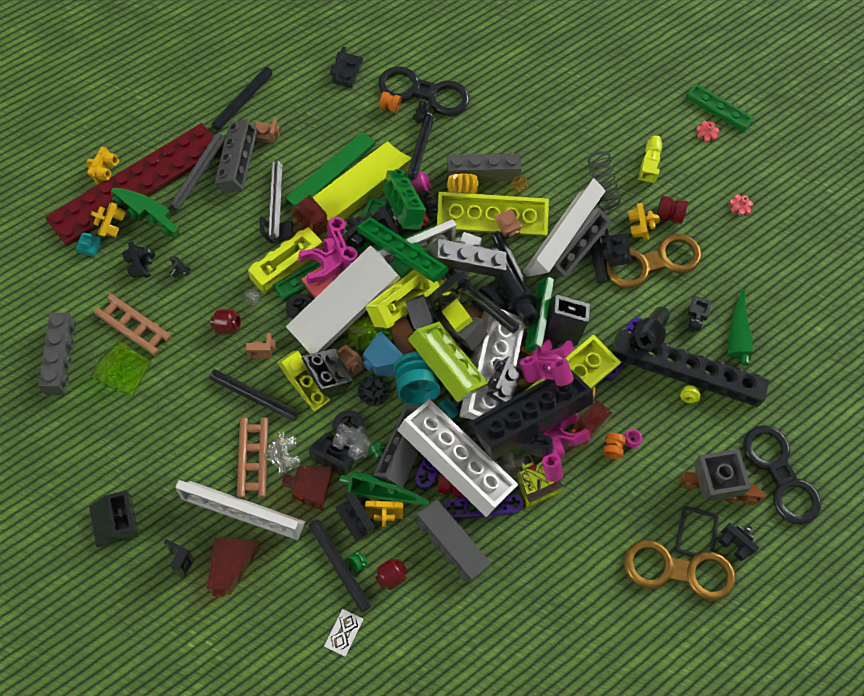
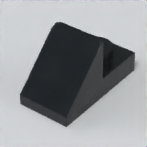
[405,294,440,330]

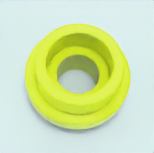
[680,386,701,403]

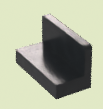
[164,539,195,579]

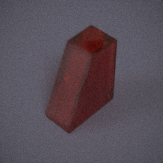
[207,537,259,597]

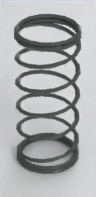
[588,151,621,209]

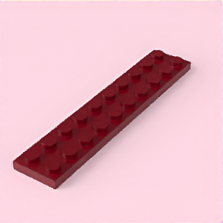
[45,123,223,247]

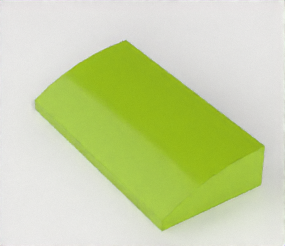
[408,322,488,402]

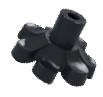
[412,101,432,123]
[169,256,192,277]

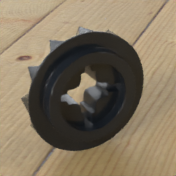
[418,189,438,218]
[286,294,314,319]
[358,375,389,406]
[332,410,365,442]

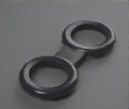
[378,66,470,116]
[743,425,821,525]

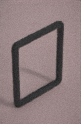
[675,506,719,557]

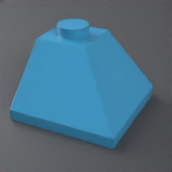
[363,332,403,377]

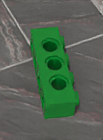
[383,169,426,229]

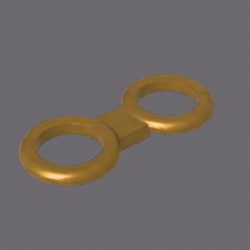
[605,234,702,289]
[624,540,736,601]

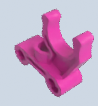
[298,217,358,284]
[520,339,574,386]
[528,413,590,482]

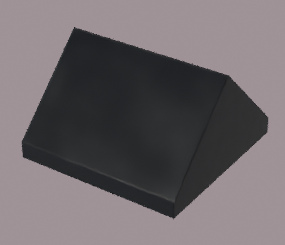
[309,433,361,476]

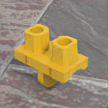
[86,147,119,185]
[90,203,126,237]
[628,203,660,241]
[365,498,403,527]

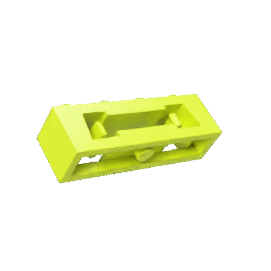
[248,227,323,294]
[365,269,439,329]

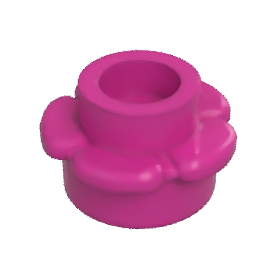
[623,429,643,449]

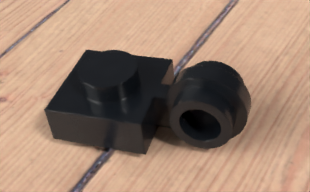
[688,296,712,333]

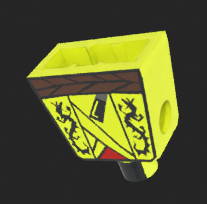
[516,455,564,508]

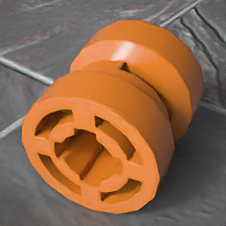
[379,91,401,113]
[603,433,626,459]

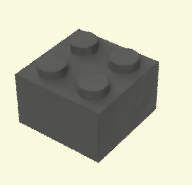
[693,449,751,502]

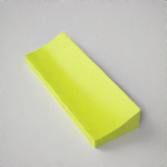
[306,141,412,228]
[437,192,549,236]
[528,335,621,389]

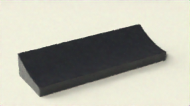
[468,370,593,461]

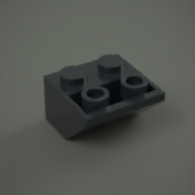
[543,294,590,346]
[301,349,354,398]
[89,490,139,547]

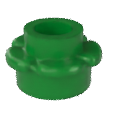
[367,441,386,458]
[348,552,367,572]

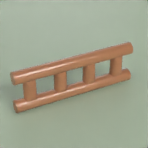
[94,294,172,356]
[237,418,268,498]

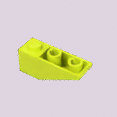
[277,351,330,412]

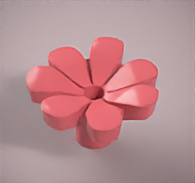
[696,121,719,143]
[729,194,753,216]

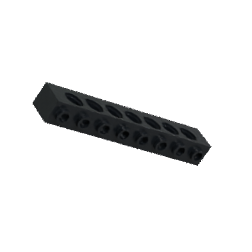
[611,330,769,407]

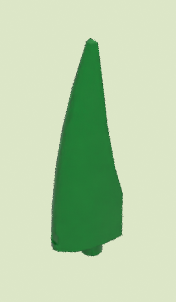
[728,289,753,366]
[340,471,429,505]

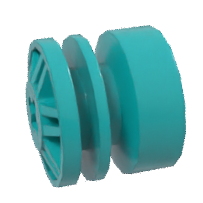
[394,352,441,405]

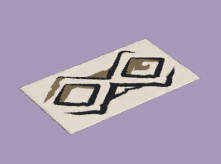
[324,609,363,657]

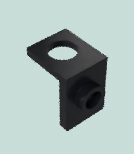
[260,216,293,244]

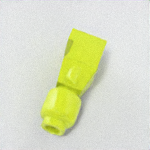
[638,136,663,183]

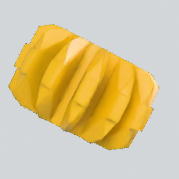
[447,173,478,194]

